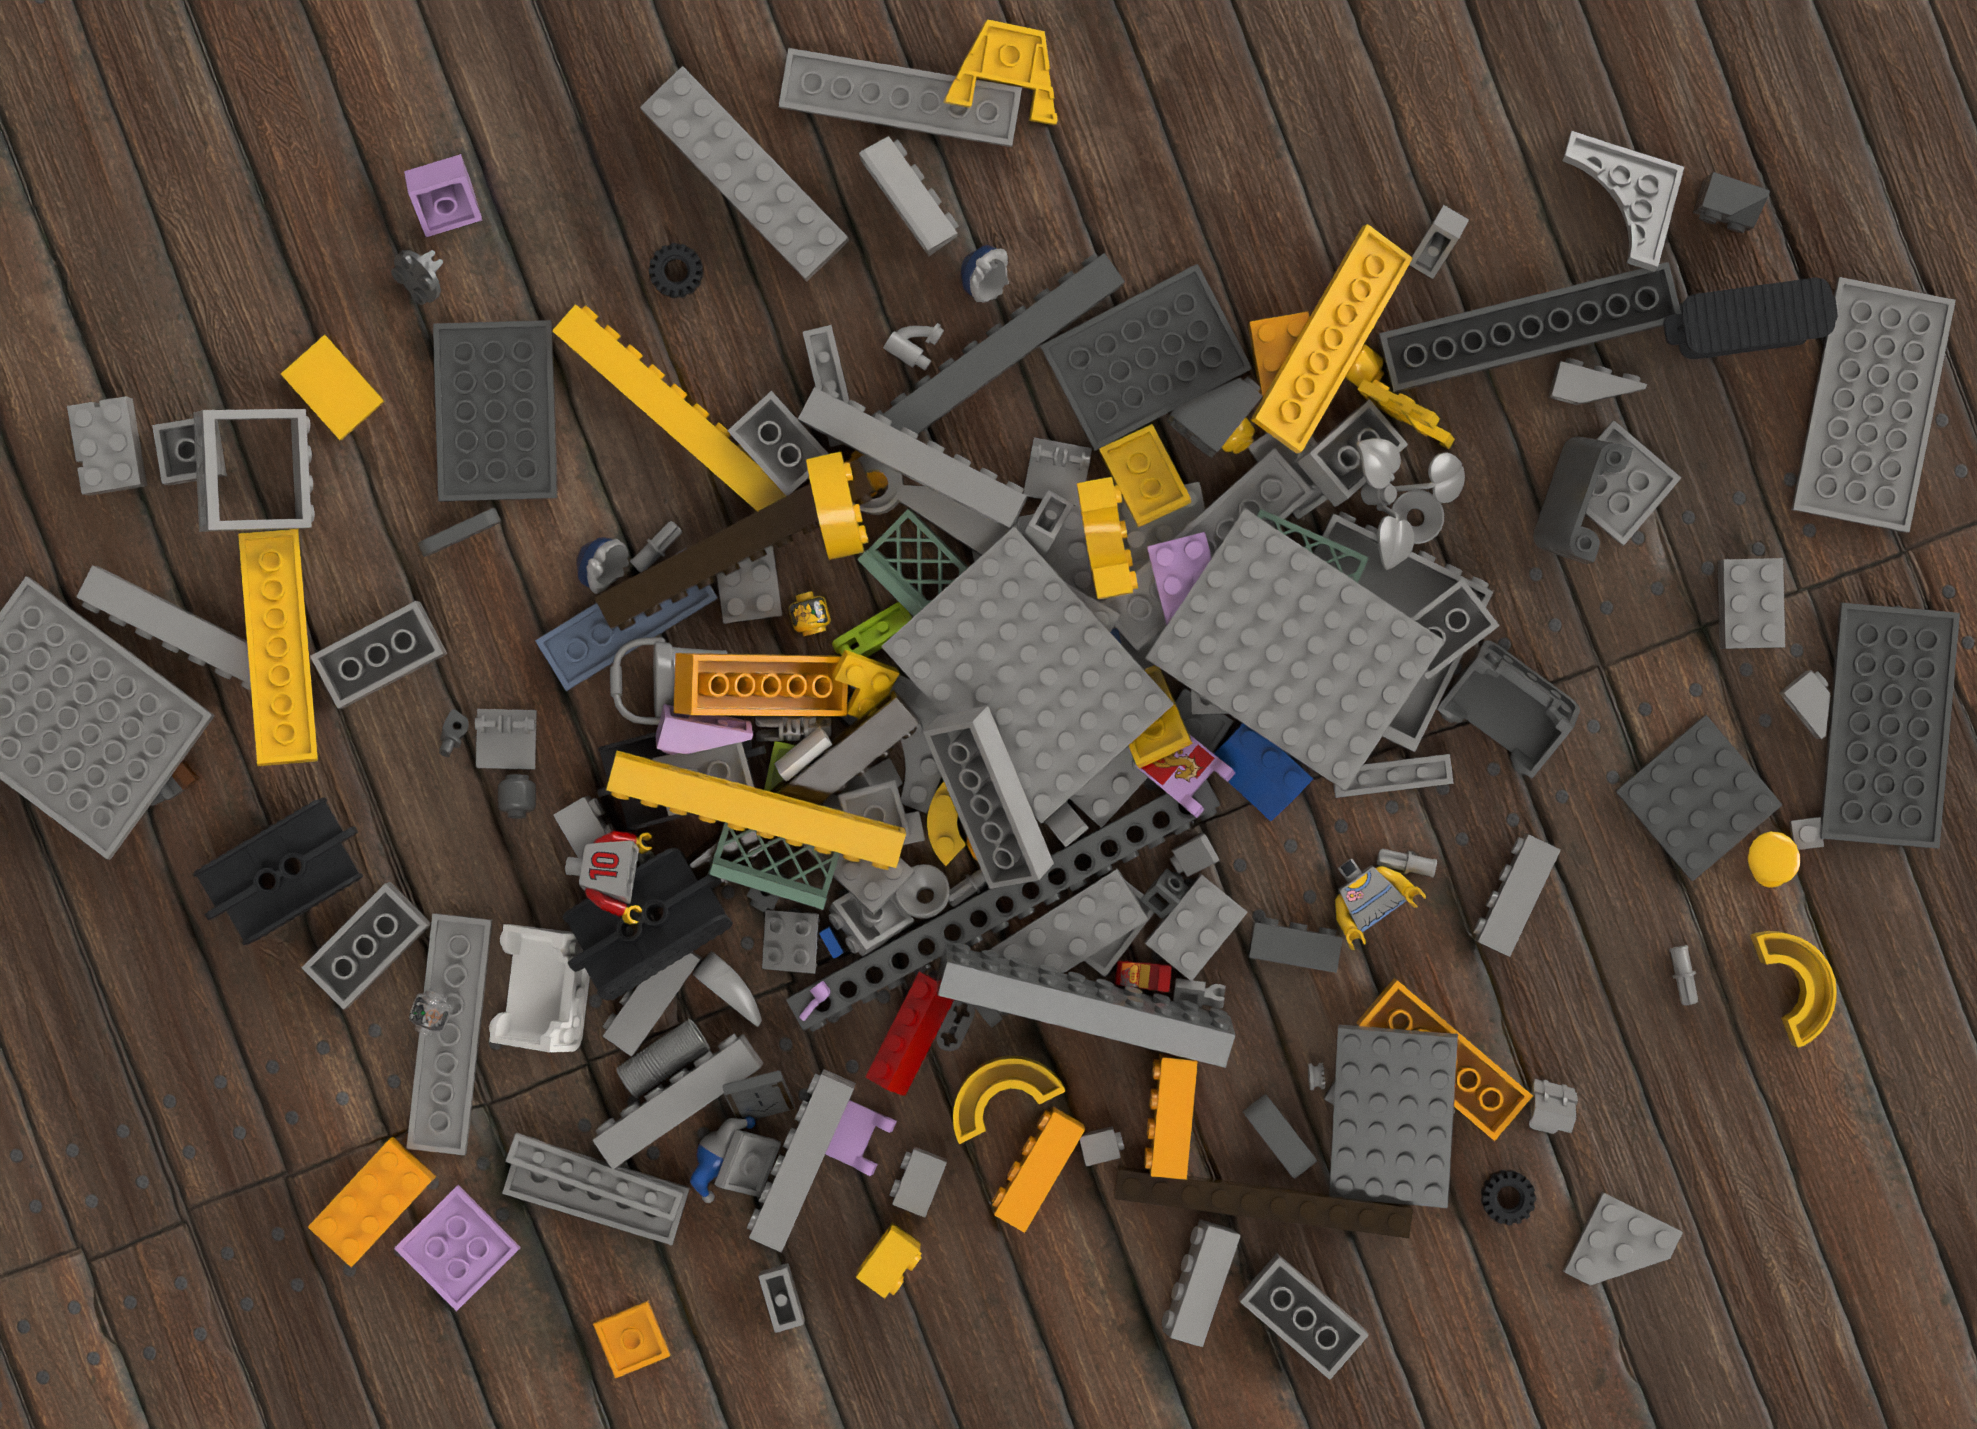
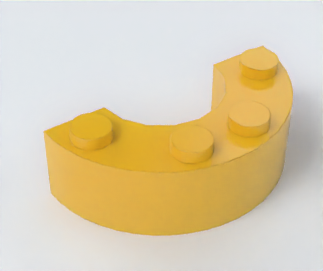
[806,452,869,560]
[1077,477,1138,600]
[927,782,966,866]
[1750,931,1837,1048]
[953,1056,1066,1144]

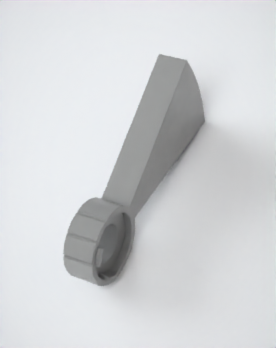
[853,456,1019,556]

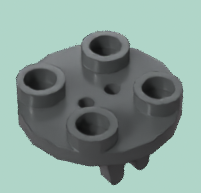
[391,250,443,305]

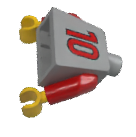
[565,831,652,924]

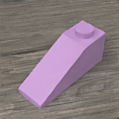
[655,704,753,755]

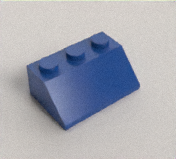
[1213,723,1313,821]

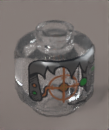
[409,990,452,1036]

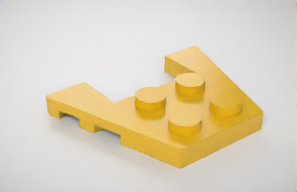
[943,20,1057,126]
[1357,379,1455,449]

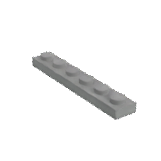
[505,1133,684,1222]

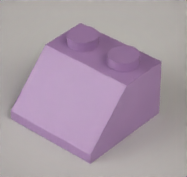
[404,154,482,237]

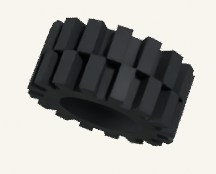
[649,243,703,298]
[1481,1170,1536,1225]

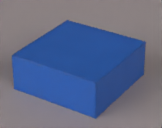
[819,926,845,959]

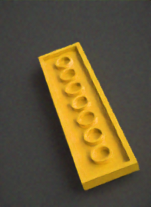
[1251,224,1413,454]
[238,529,318,766]

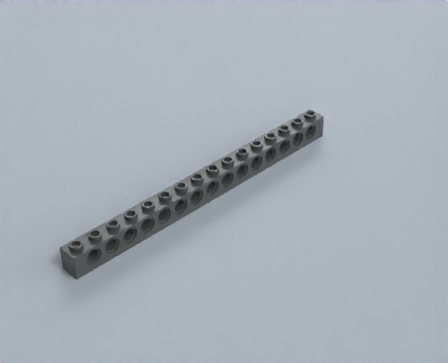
[786,779,1220,1032]

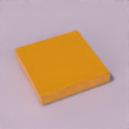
[593,1301,671,1379]

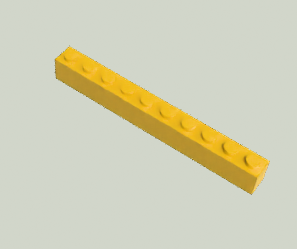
[552,304,797,511]
[606,750,906,870]

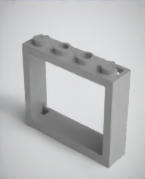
[193,409,315,532]

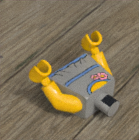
[1335,858,1426,950]

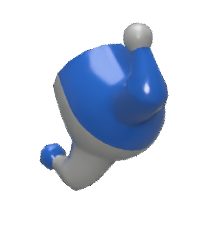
[690,1116,756,1203]

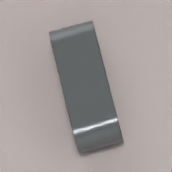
[1242,1093,1317,1179]

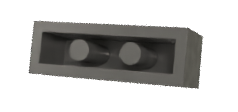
[1247,917,1343,973]

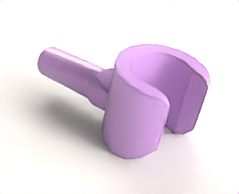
[799,981,830,1021]

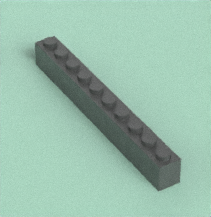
[872,253,1125,434]

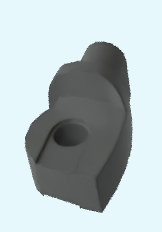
[439,709,469,758]

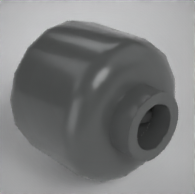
[498,774,536,819]

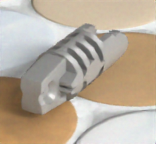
[755,716,832,742]

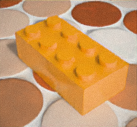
[1144,1053,1198,1180]
[992,1106,1085,1233]
[308,1137,436,1267]

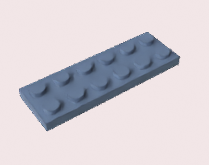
[535,548,718,691]

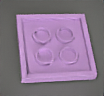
[394,1185,521,1311]

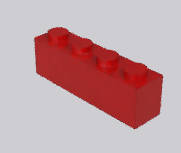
[865,972,954,1096]

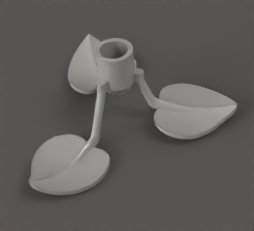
[1356,438,1465,570]

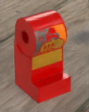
[1115,960,1172,992]

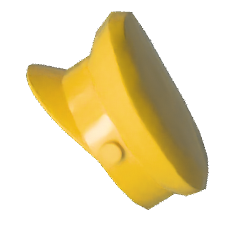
[1748,831,1800,888]

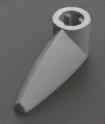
[692,951,762,1027]

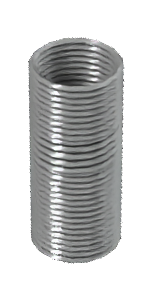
[616,1019,710,1099]

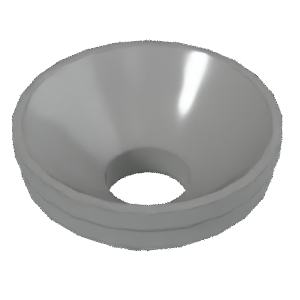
[1391,490,1444,544]
[896,864,950,918]

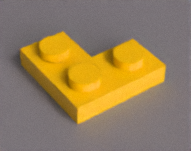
[832,649,899,718]

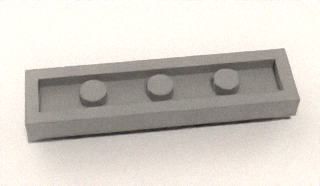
[803,325,849,448]
[1334,754,1454,798]

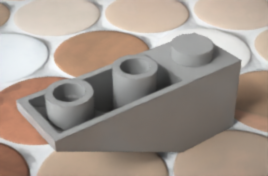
[1548,358,1647,405]

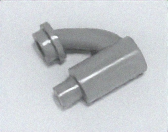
[883,323,944,370]

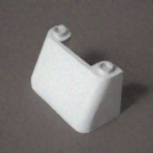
[489,924,590,1052]

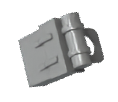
[1529,1079,1578,1134]

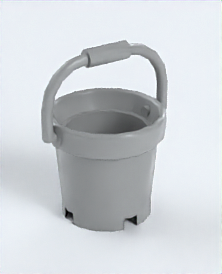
[610,637,727,725]

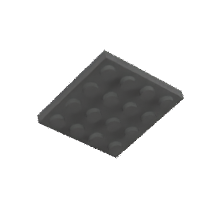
[1615,715,1782,881]

